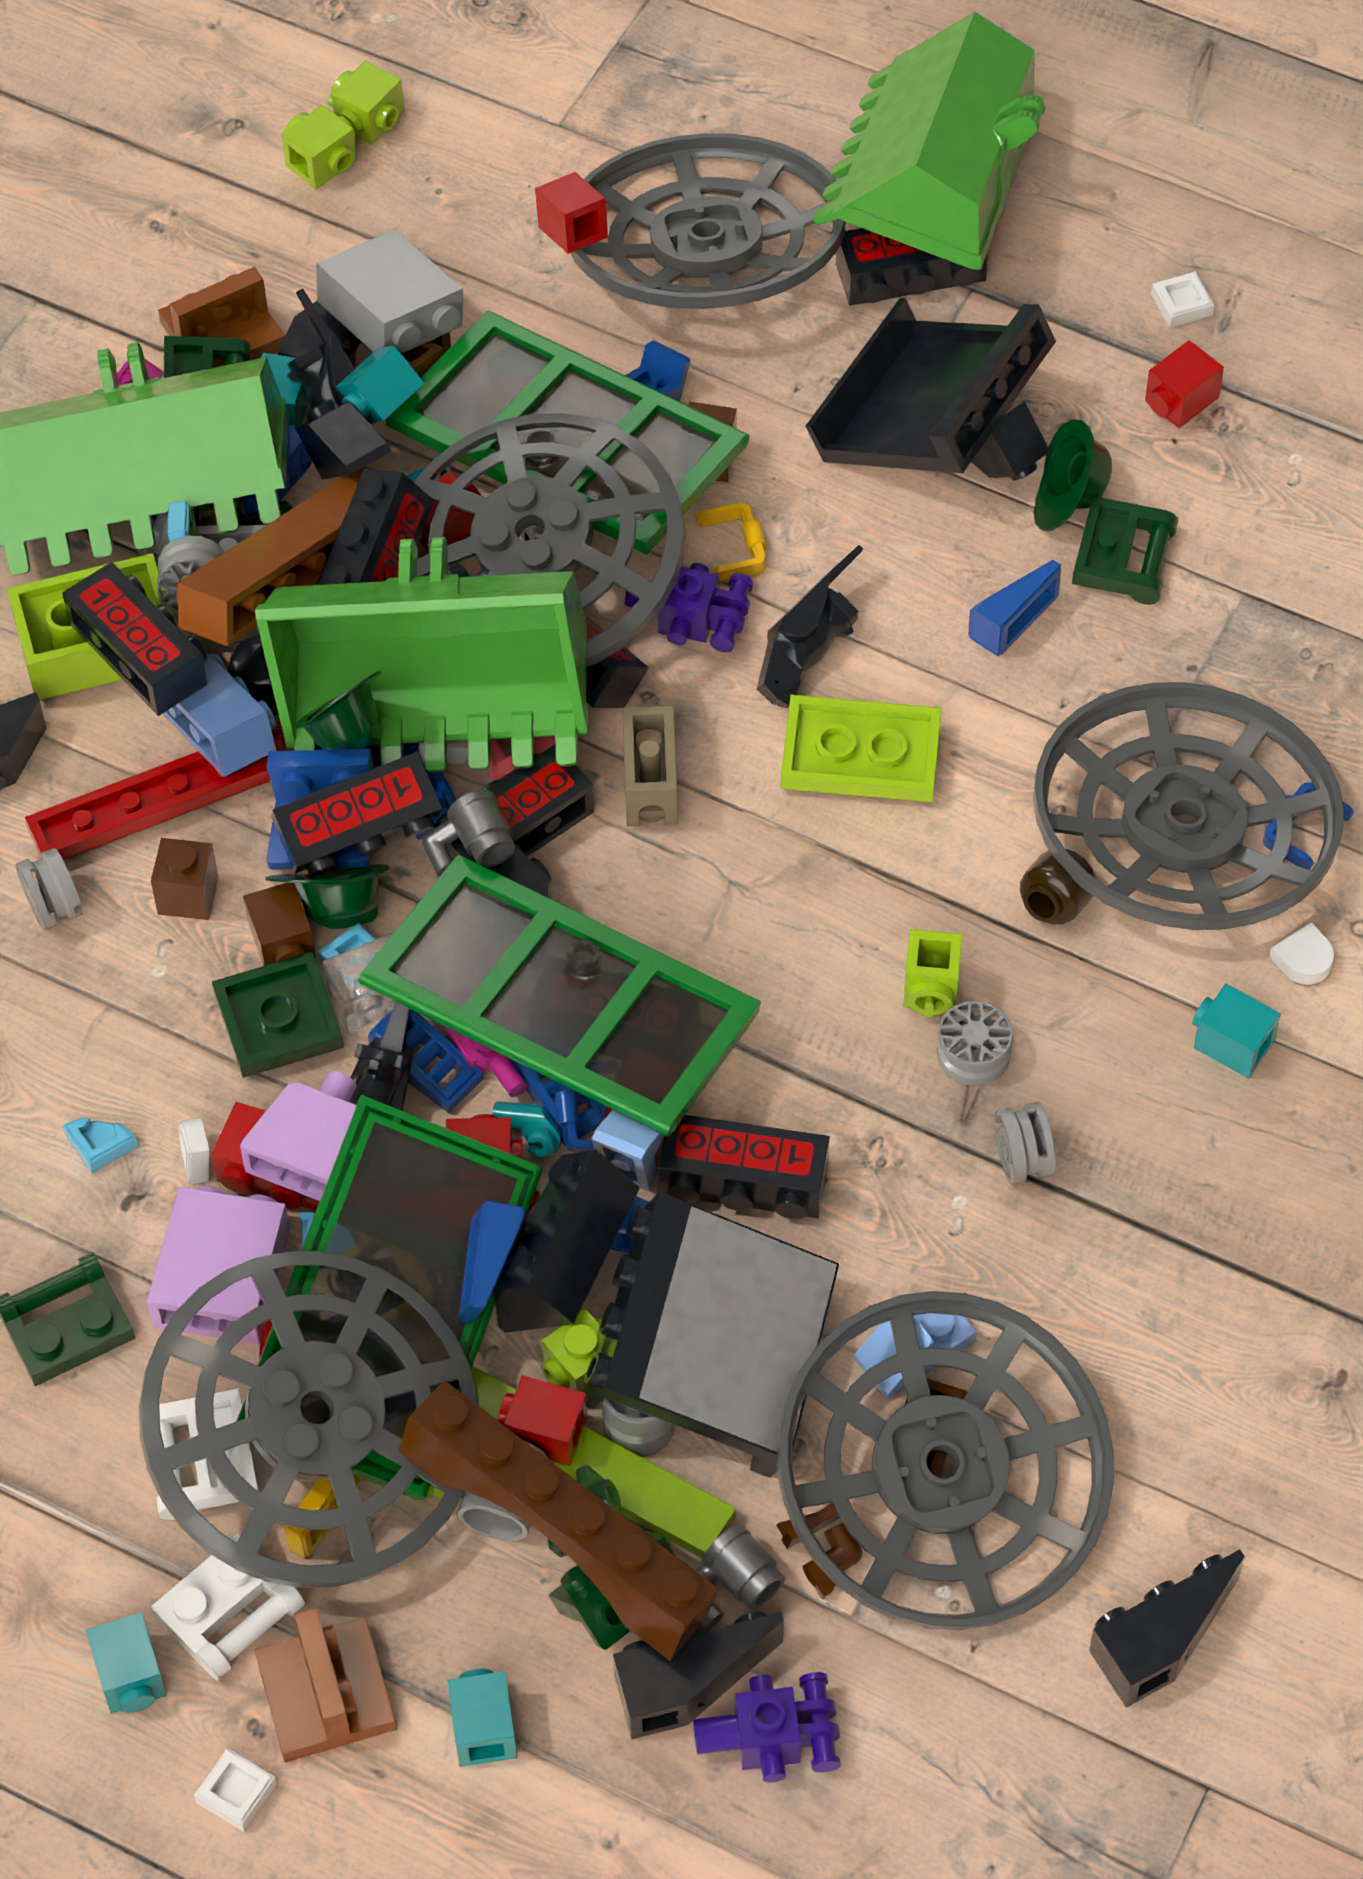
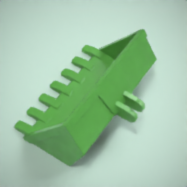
[812,12,1046,270]
[0,342,289,575]
[255,537,588,773]

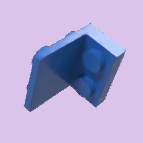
[266,749,375,870]

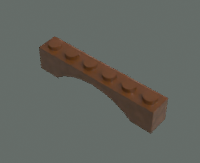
[398,1380,719,1661]

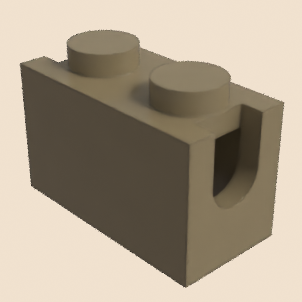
[622,705,678,826]

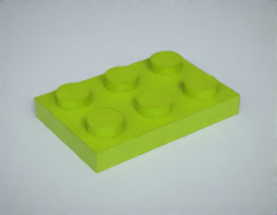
[780,695,942,803]

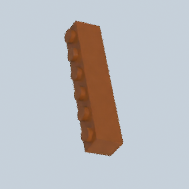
[176,466,376,647]

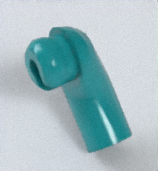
[492,1101,561,1159]

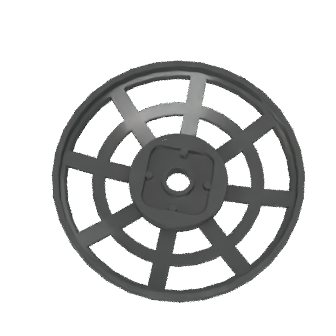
[571,133,846,309]
[414,413,686,667]
[1033,682,1344,930]
[139,1251,479,1588]
[777,1291,1114,1630]

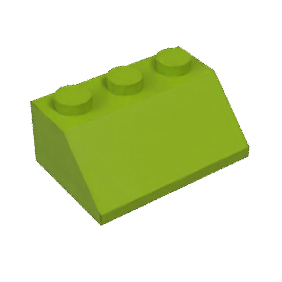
[6,553,171,700]

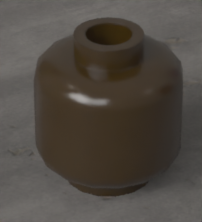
[1020,848,1096,925]

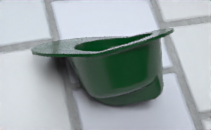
[1033,419,1112,531]
[295,671,382,751]
[265,864,390,929]

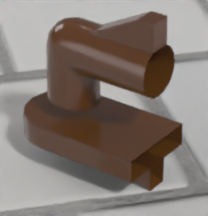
[776,1503,862,1599]

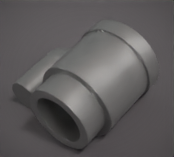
[422,790,515,877]
[695,1524,785,1628]

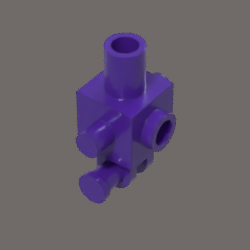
[624,563,754,652]
[693,1672,841,1783]

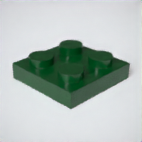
[212,952,344,1078]

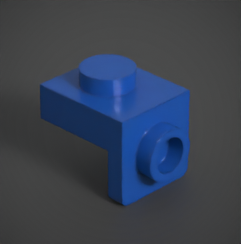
[611,340,690,417]

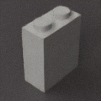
[316,229,463,354]

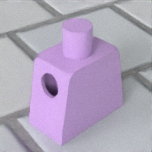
[240,1071,357,1201]

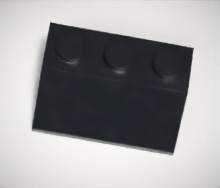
[494,1149,640,1333]

